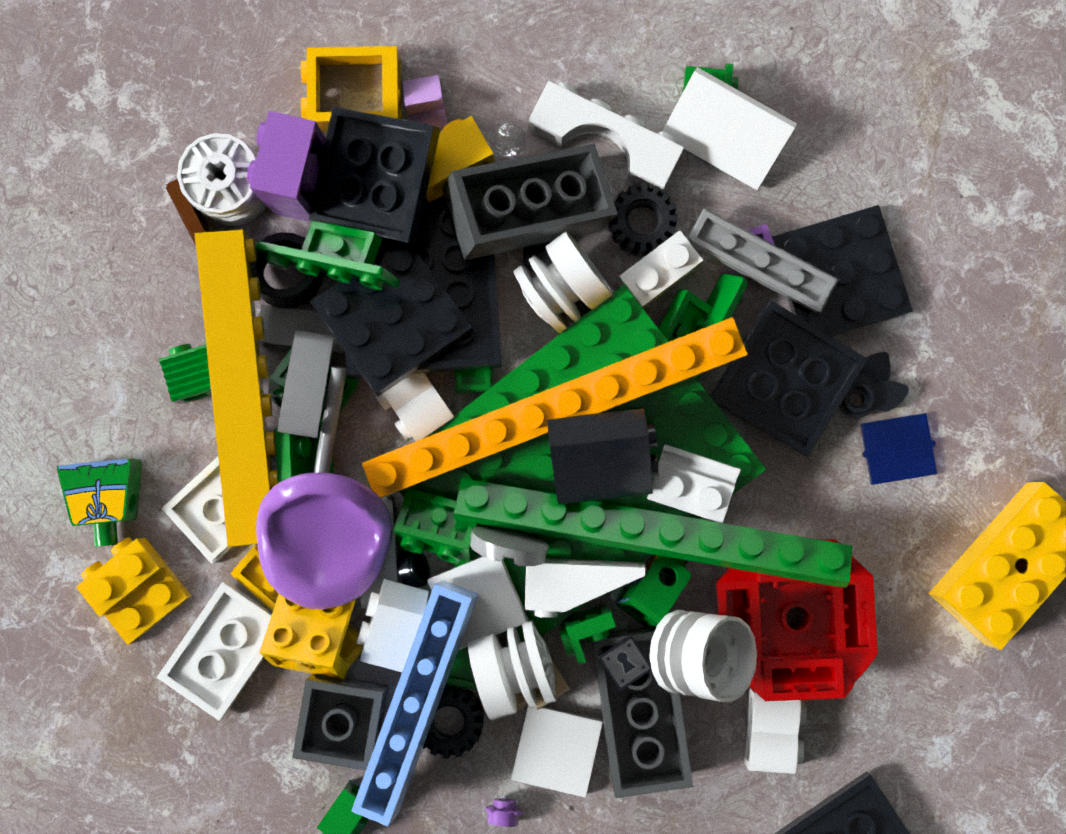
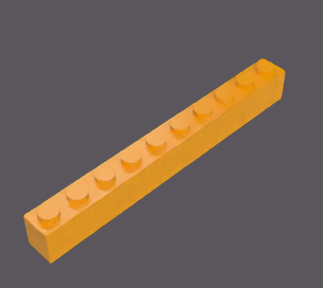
[362,317,748,498]

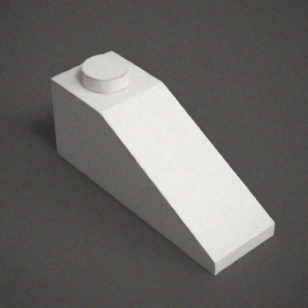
[525,558,646,618]

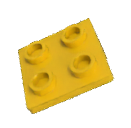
[259,594,356,680]

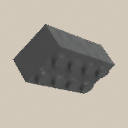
[442,144,618,260]
[592,626,693,798]

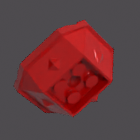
[716,539,878,701]

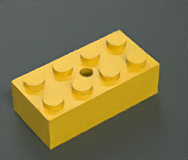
[928,482,1066,650]

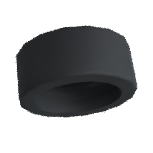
[250,232,323,308]

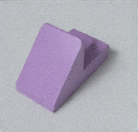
[402,75,448,132]

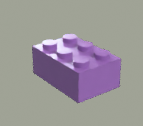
[247,111,326,223]

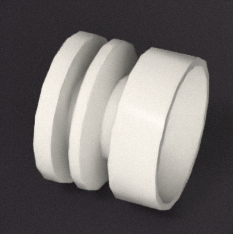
[177,133,266,227]
[513,231,613,333]
[650,610,757,702]
[468,620,556,720]

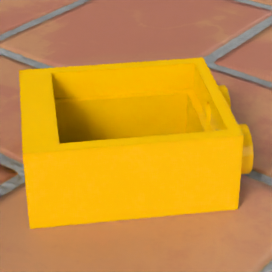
[300,46,402,132]

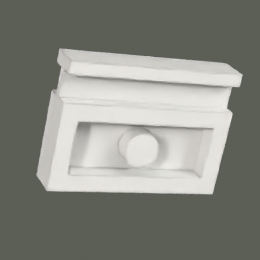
[647,444,741,523]

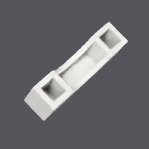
[528,81,684,193]

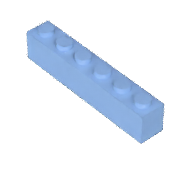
[351,580,479,826]

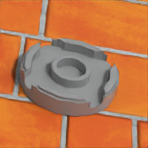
[470,525,549,566]

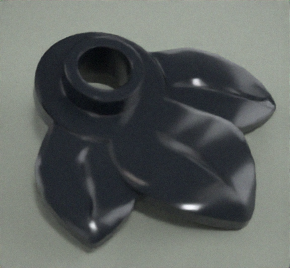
[839,352,909,418]

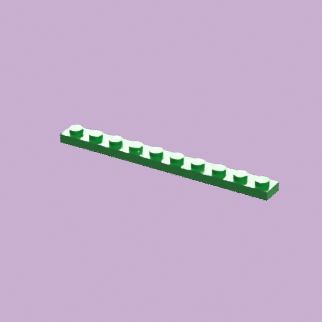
[454,478,853,588]

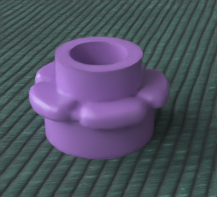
[485,798,523,827]

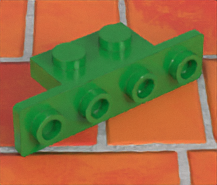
[255,220,400,290]
[658,274,748,380]

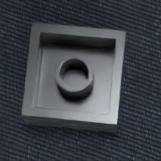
[292,674,388,770]

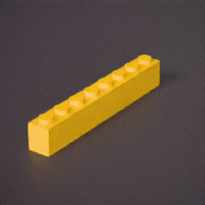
[194,229,278,547]

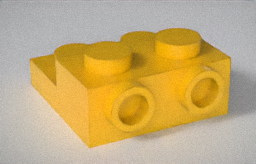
[76,537,191,645]

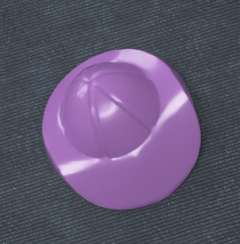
[256,472,392,610]

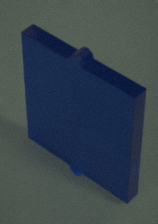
[860,413,937,485]

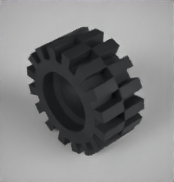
[608,183,678,256]
[423,685,484,759]

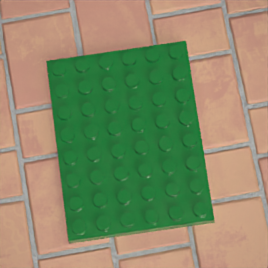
[399,285,767,642]

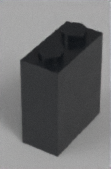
[547,408,659,505]

